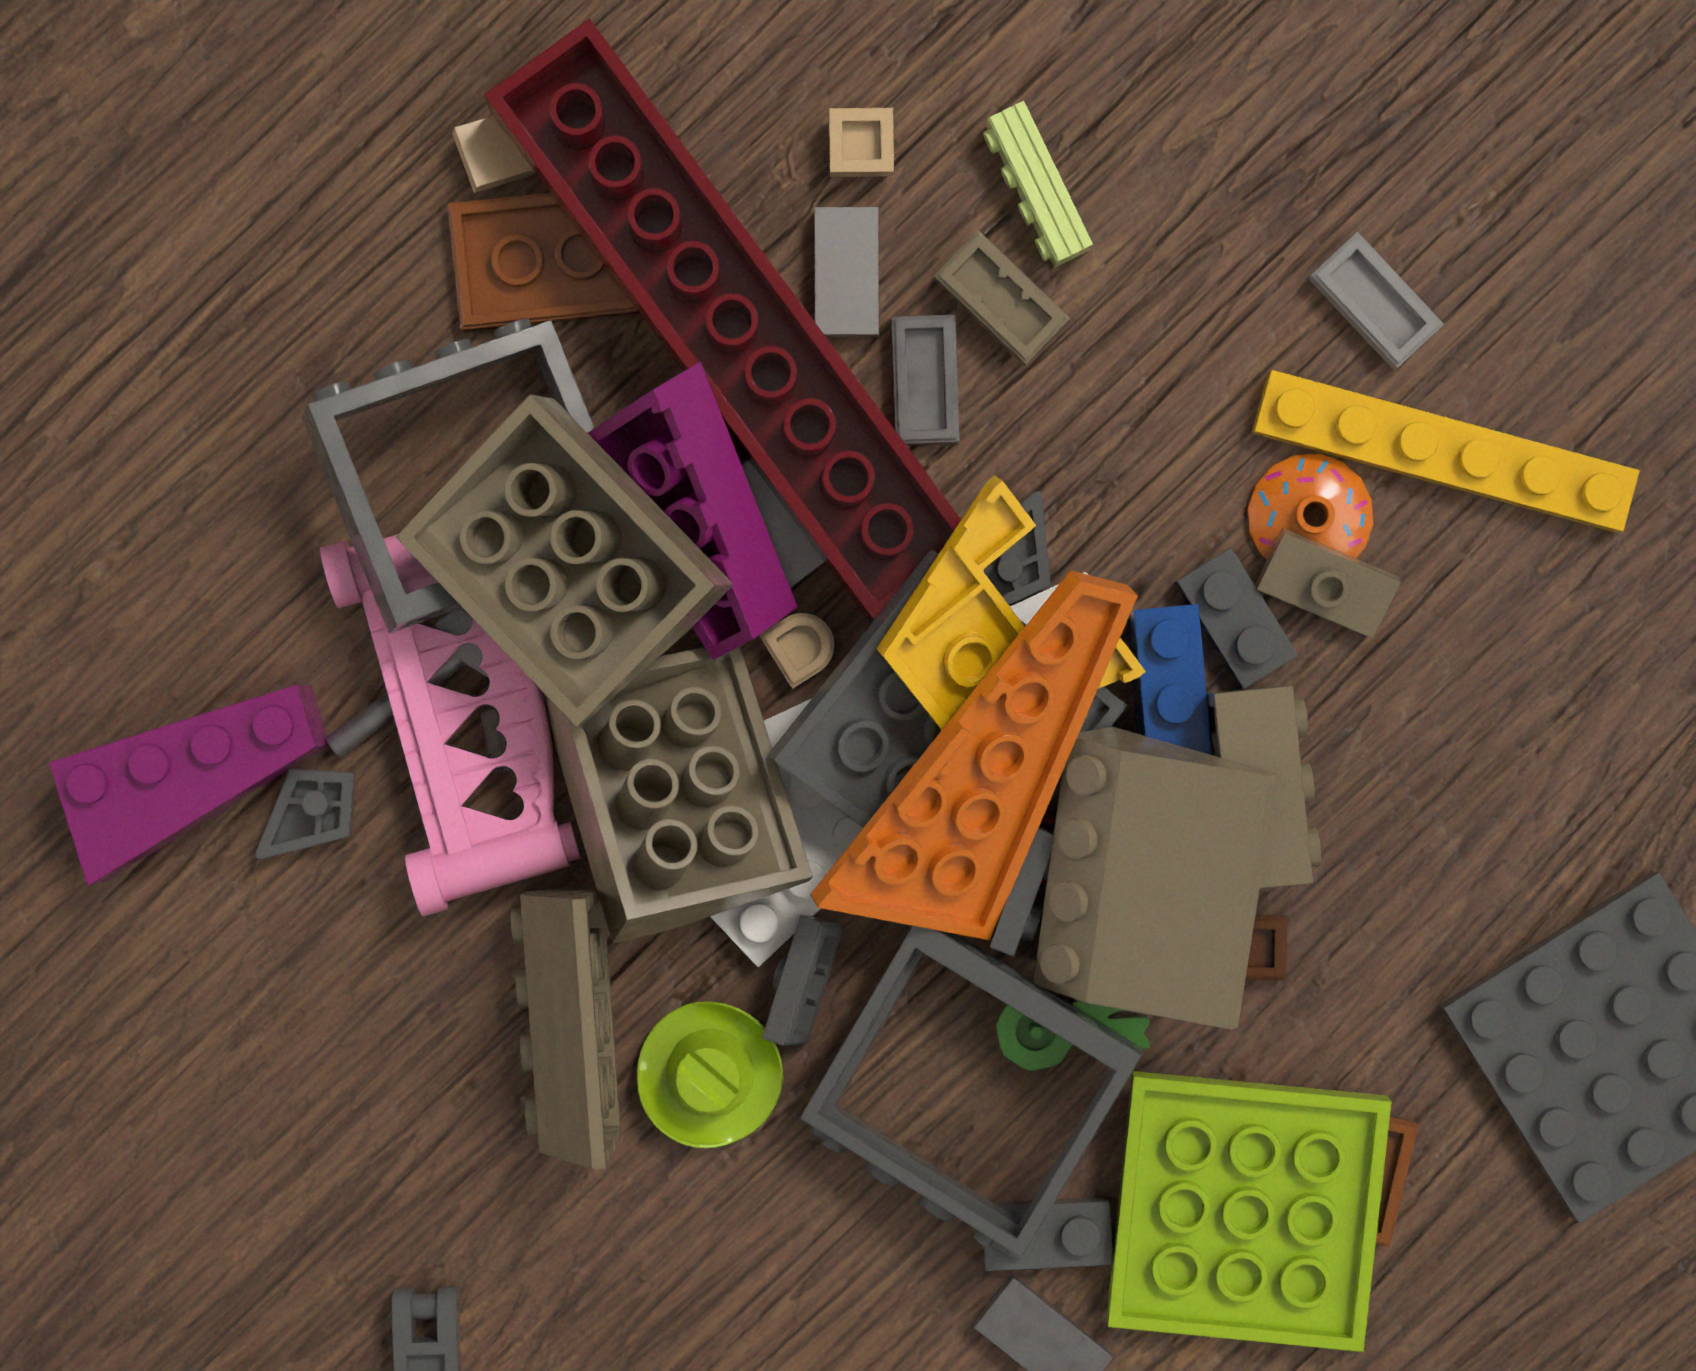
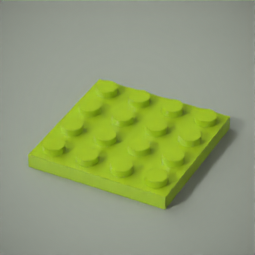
[1106,1071,1392,1352]

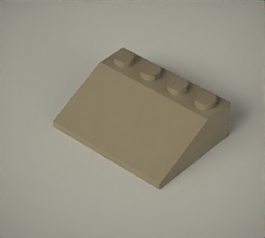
[396,395,734,727]
[545,647,813,943]
[1033,726,1277,1030]
[511,885,622,1170]

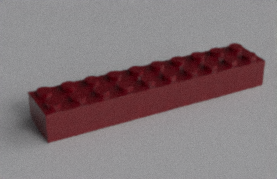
[484,18,961,623]

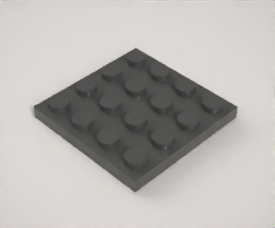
[768,549,1128,828]
[1439,871,1696,1224]

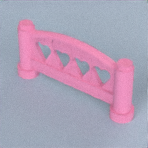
[320,534,581,917]

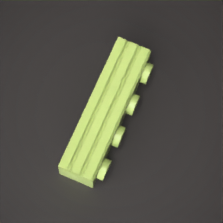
[983,101,1093,268]

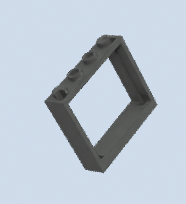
[302,319,594,634]
[800,926,1146,1257]

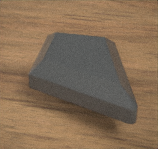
[984,491,1051,605]
[255,768,356,860]

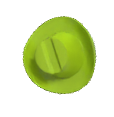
[637,1001,783,1148]

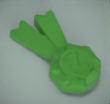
[996,1000,1150,1071]

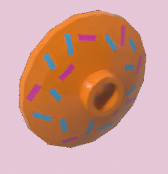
[1247,454,1373,560]

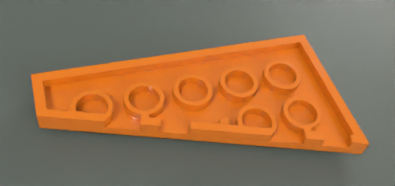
[810,570,1138,940]

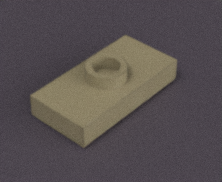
[933,230,1070,367]
[1255,527,1401,638]

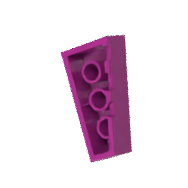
[588,362,797,660]
[49,685,329,886]

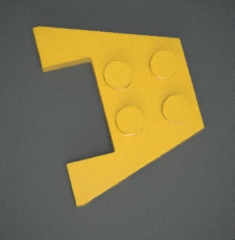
[876,475,1146,731]

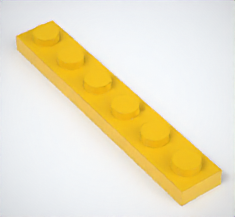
[1252,370,1640,533]

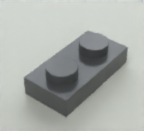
[1174,548,1298,689]
[990,820,1055,956]
[984,1197,1113,1271]

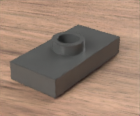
[762,915,844,1045]

